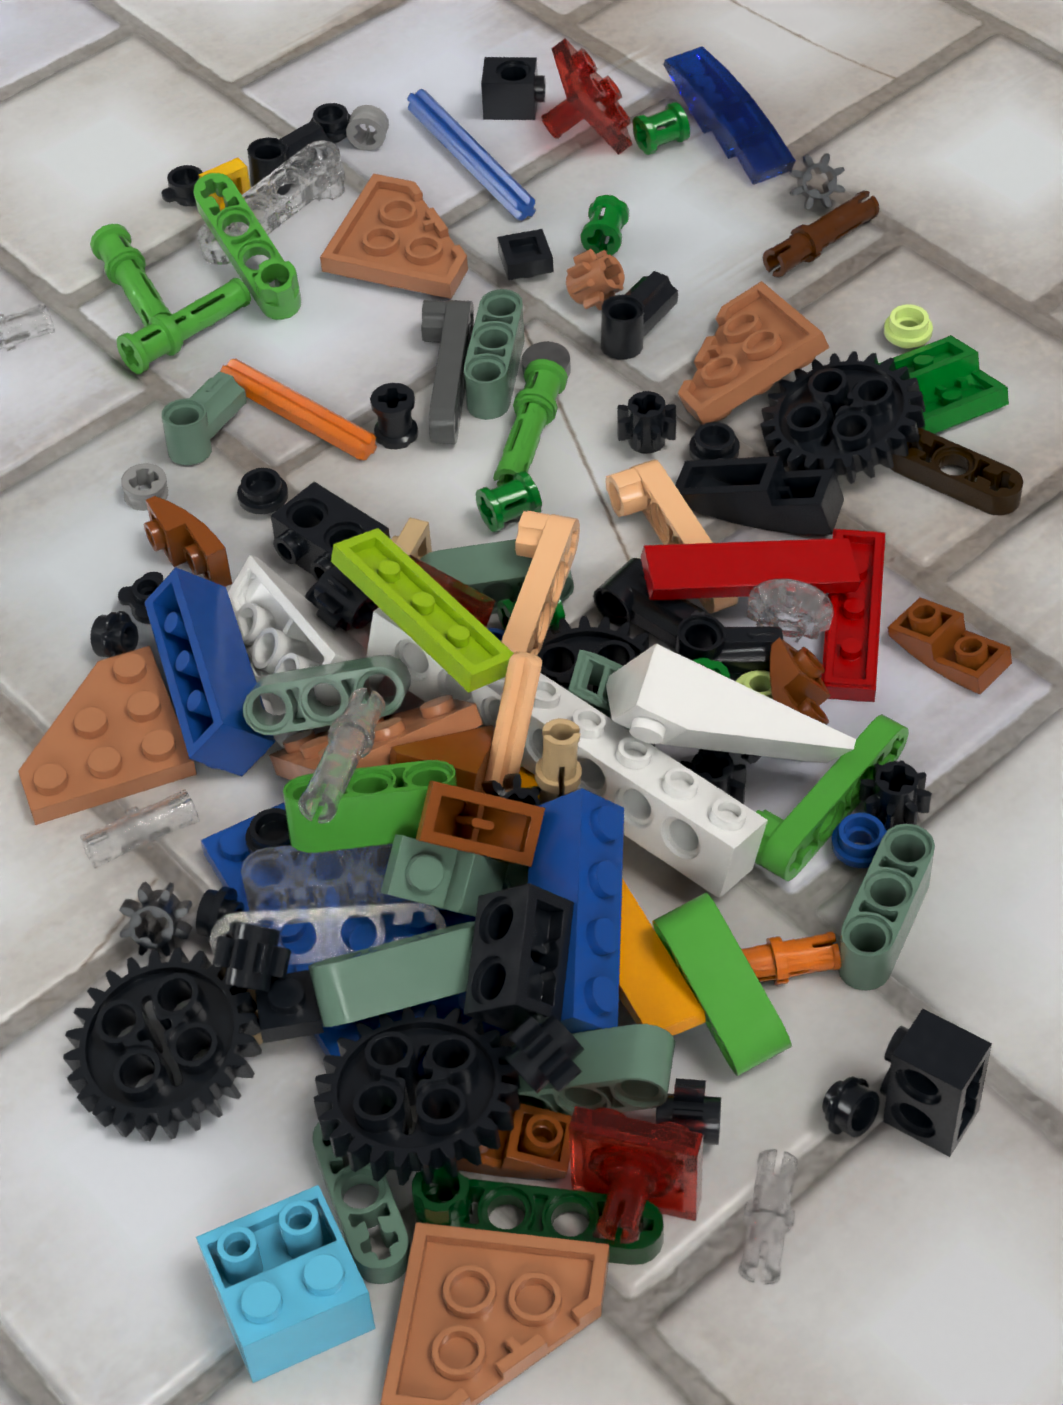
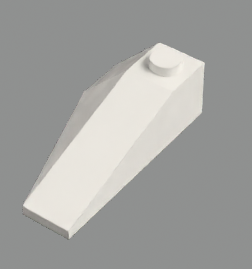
[228,555,385,748]
[606,644,856,764]

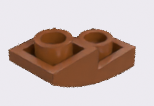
[144,496,232,587]
[887,597,1012,694]
[770,637,831,725]
[457,1103,577,1179]

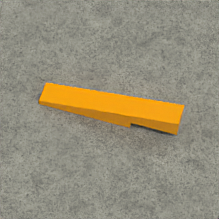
[519,767,706,1036]

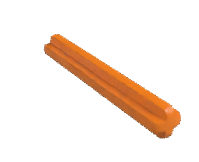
[220,359,377,461]

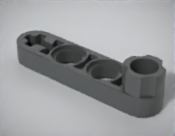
[421,300,474,444]

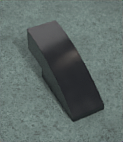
[675,456,844,535]

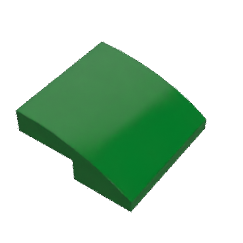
[878,335,1009,434]

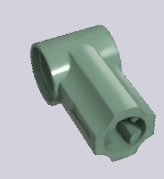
[161,372,247,465]

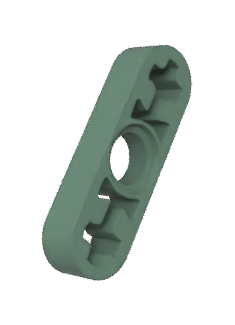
[312,1122,410,1284]

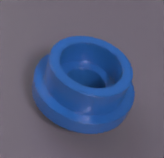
[831,813,887,868]

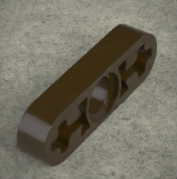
[891,428,1023,515]

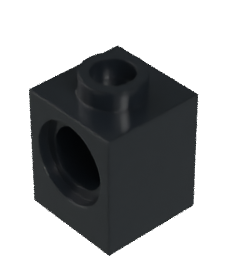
[481,57,546,120]

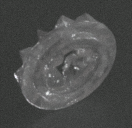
[747,579,834,643]

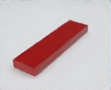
[821,529,886,702]
[640,538,861,600]

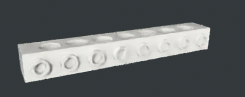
[366,608,768,899]

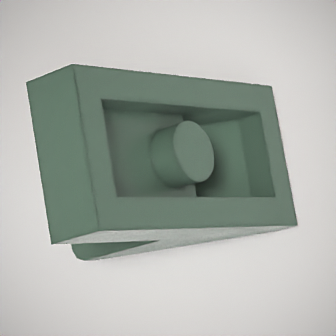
[380,834,508,917]

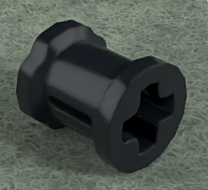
[370,383,418,450]

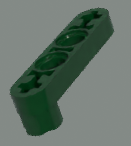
[412,1167,664,1265]

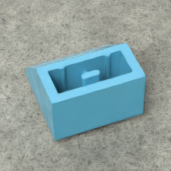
[196,1185,376,1383]

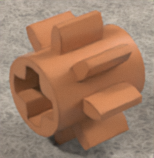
[566,249,625,310]

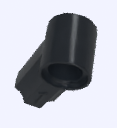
[247,121,332,198]
[601,271,678,360]
[593,558,705,648]
[675,614,783,674]

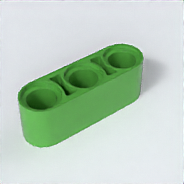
[283,760,457,853]
[652,892,792,1076]

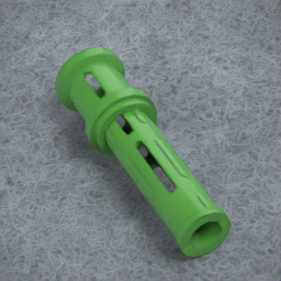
[90,224,172,327]
[117,278,251,374]
[493,359,568,486]

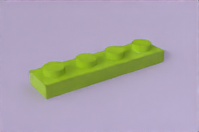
[331,528,514,693]

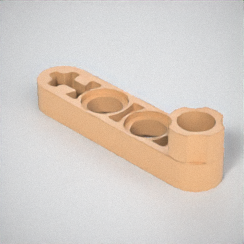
[605,459,738,614]
[501,511,580,656]

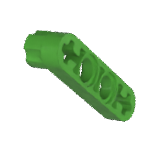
[193,173,301,320]
[755,714,909,881]

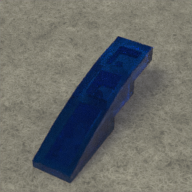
[663,46,796,185]

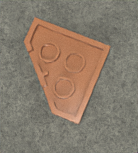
[320,173,468,299]
[678,281,830,425]
[18,646,197,825]
[269,695,483,780]
[380,1222,610,1405]

